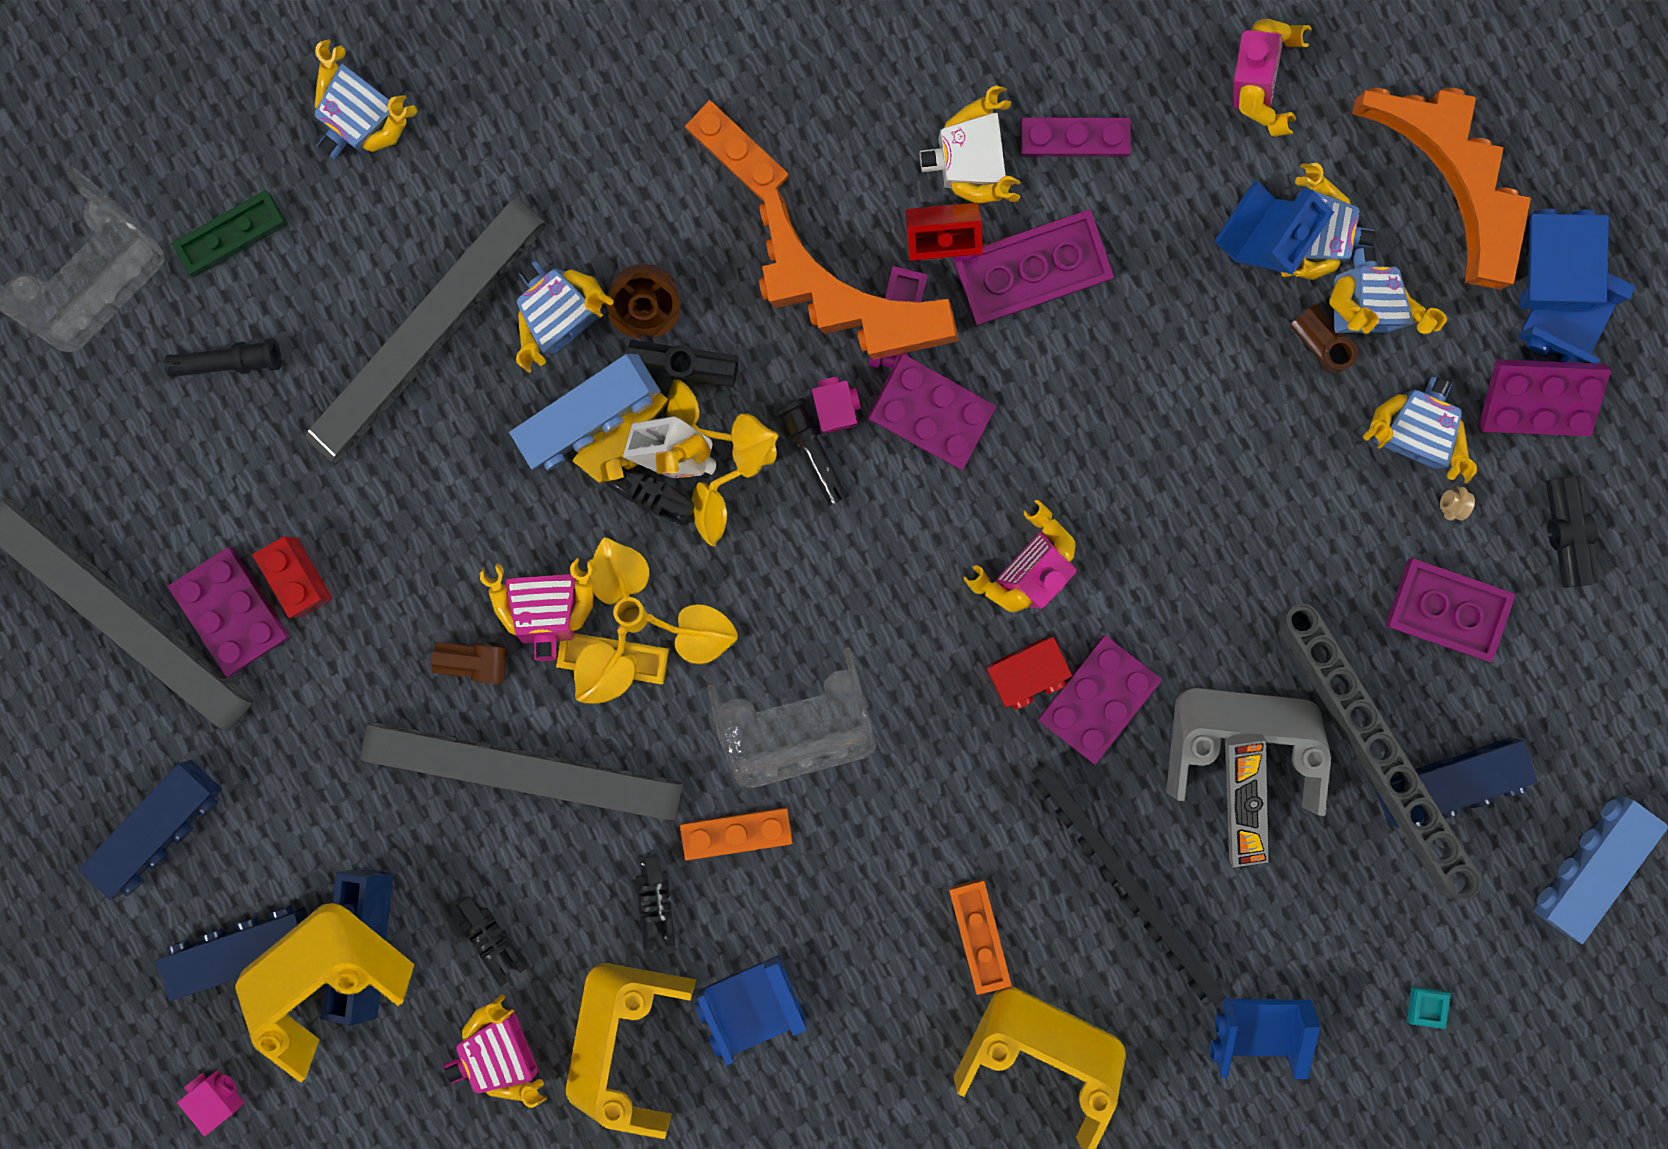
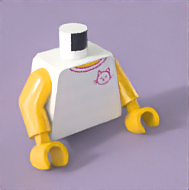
[920,86,1021,204]
[600,417,716,482]

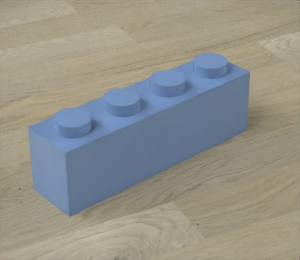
[509,354,661,471]
[1533,796,1668,944]

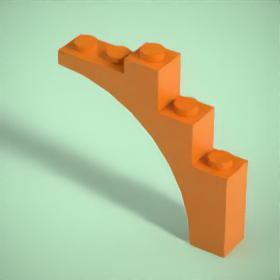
[1352,88,1531,290]
[759,189,959,360]

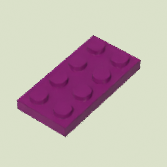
[952,209,1114,327]

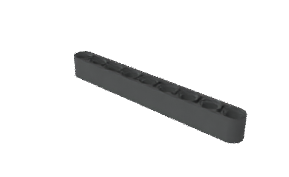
[305,198,546,464]
[0,498,254,731]
[1279,604,1481,899]
[360,722,683,820]

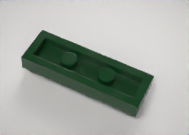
[171,190,288,277]

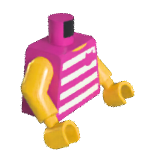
[1234,18,1312,137]
[964,500,1077,612]
[480,558,596,661]
[444,994,548,1108]

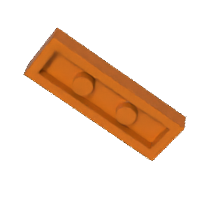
[685,100,789,203]
[680,807,793,861]
[948,878,1012,995]

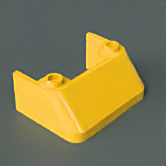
[235,903,415,1083]
[566,963,696,1139]
[954,986,1126,1149]

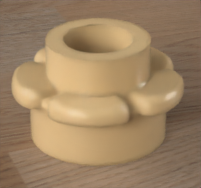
[1440,486,1475,521]

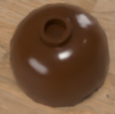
[607,263,680,339]

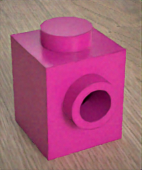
[811,377,861,435]
[177,1070,245,1137]

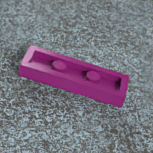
[1020,118,1131,157]

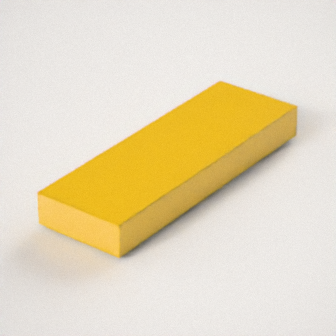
[572,393,669,484]
[556,633,670,684]

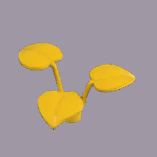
[666,379,779,547]
[574,537,738,704]

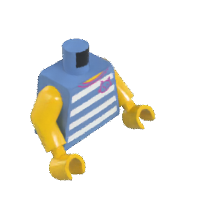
[314,39,417,160]
[1281,163,1375,280]
[1329,247,1447,334]
[516,262,614,373]
[1363,377,1477,484]

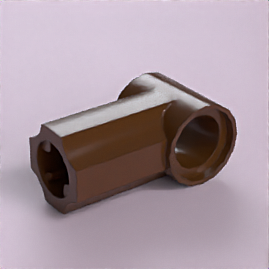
[1289,304,1358,374]
[431,642,508,684]

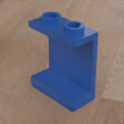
[1214,181,1334,275]
[1519,209,1609,311]
[1518,273,1636,364]
[695,955,807,1065]
[1210,998,1320,1079]

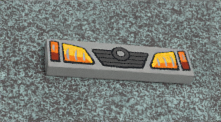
[1225,733,1269,868]

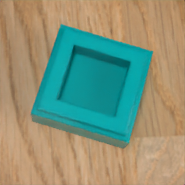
[1407,986,1451,1029]

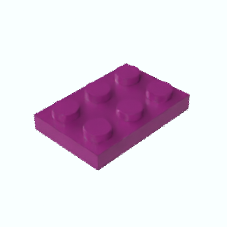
[867,354,996,470]
[1480,359,1611,436]
[167,547,291,677]
[1384,558,1516,663]
[1037,635,1162,765]

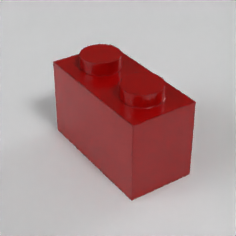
[905,203,983,261]
[252,536,333,618]
[984,635,1072,710]

